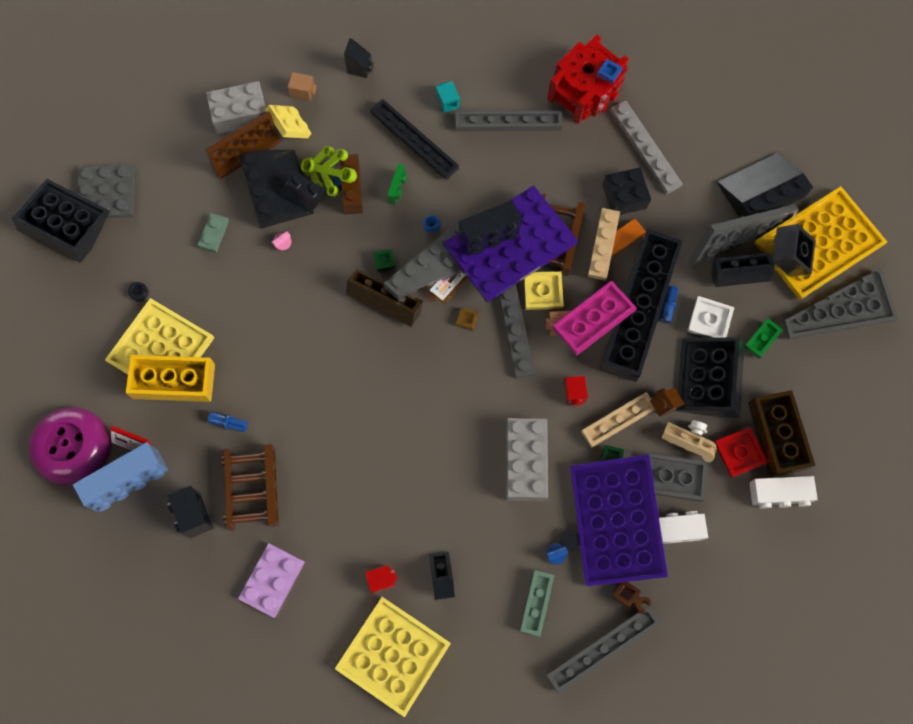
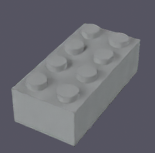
[506,418,548,501]

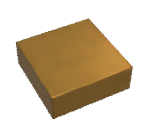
[455,307,479,331]

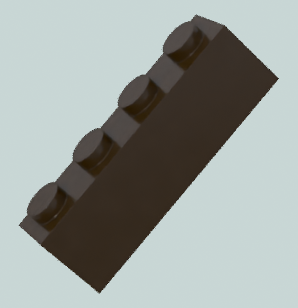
[346,268,423,327]

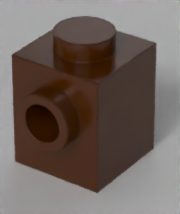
[649,388,684,417]

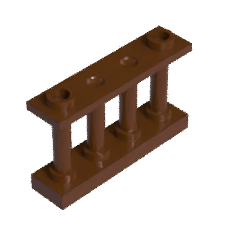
[542,194,586,276]
[221,444,279,531]

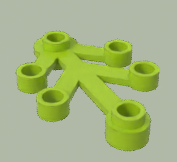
[301,146,357,197]

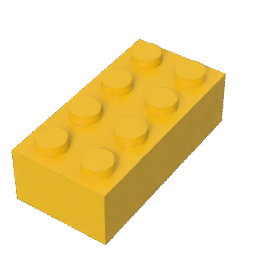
[126,355,215,402]

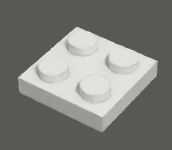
[687,296,734,338]

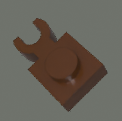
[612,582,651,615]

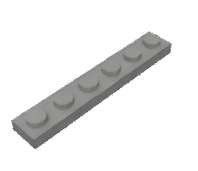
[610,100,683,195]

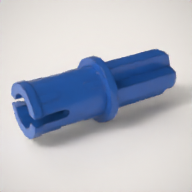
[659,286,678,324]
[208,411,248,432]

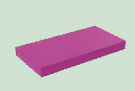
[552,281,637,356]

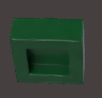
[373,249,396,272]
[601,445,624,461]

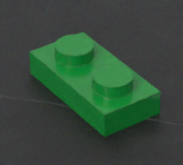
[387,164,408,205]
[744,318,783,359]

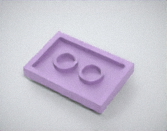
[238,543,305,618]

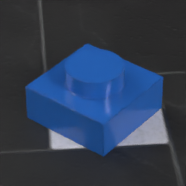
[597,59,623,85]

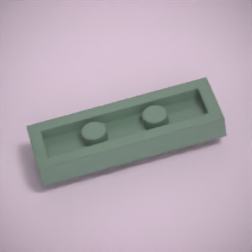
[520,570,554,637]

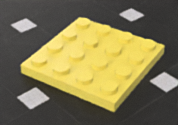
[105,298,214,375]
[335,597,451,717]

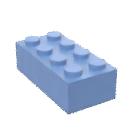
[73,442,168,512]

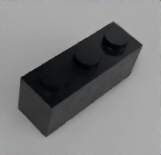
[711,253,775,287]

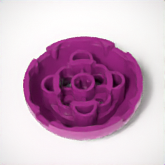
[29,407,111,486]

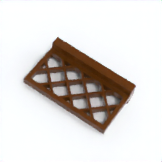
[205,111,281,179]

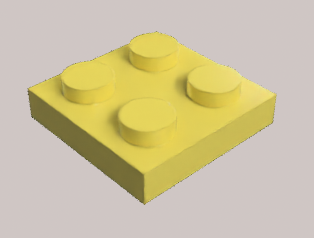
[265,105,312,138]
[524,272,564,310]

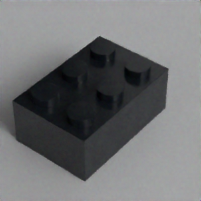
[458,200,522,256]

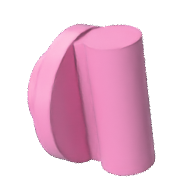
[271,231,292,251]

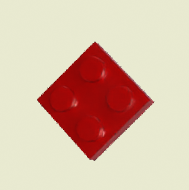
[714,427,768,478]

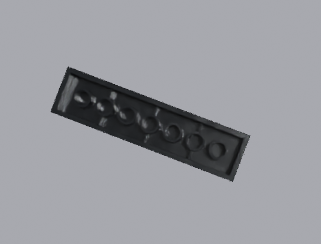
[600,229,683,382]

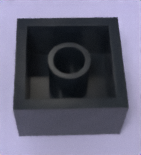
[602,167,651,215]
[772,224,816,277]
[167,485,214,538]

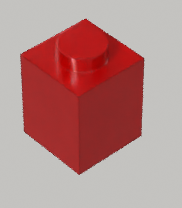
[563,376,588,407]
[365,565,398,594]

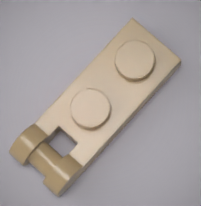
[662,422,717,462]

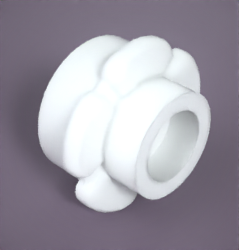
[688,420,707,436]

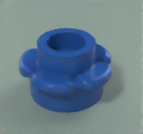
[423,215,441,233]

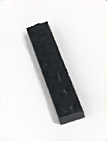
[370,99,459,180]

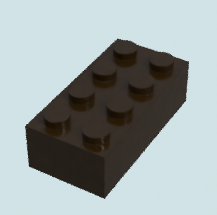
[748,390,816,478]

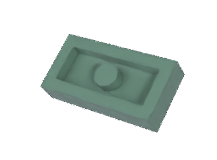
[198,213,229,253]

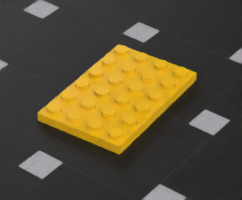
[754,186,887,300]

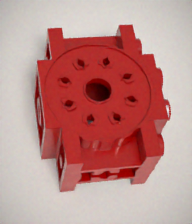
[547,34,629,124]

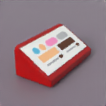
[110,426,153,451]

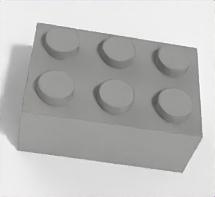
[206,81,266,134]

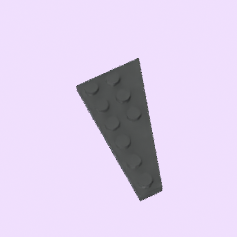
[688,204,799,268]
[383,220,464,299]
[783,268,898,340]

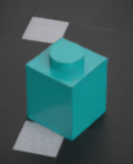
[436,81,460,113]

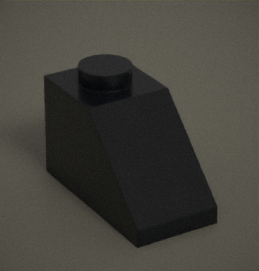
[344,38,374,78]
[429,552,455,600]

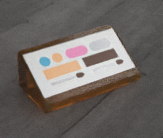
[428,272,468,304]

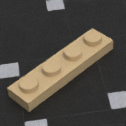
[588,208,620,281]
[581,392,655,448]

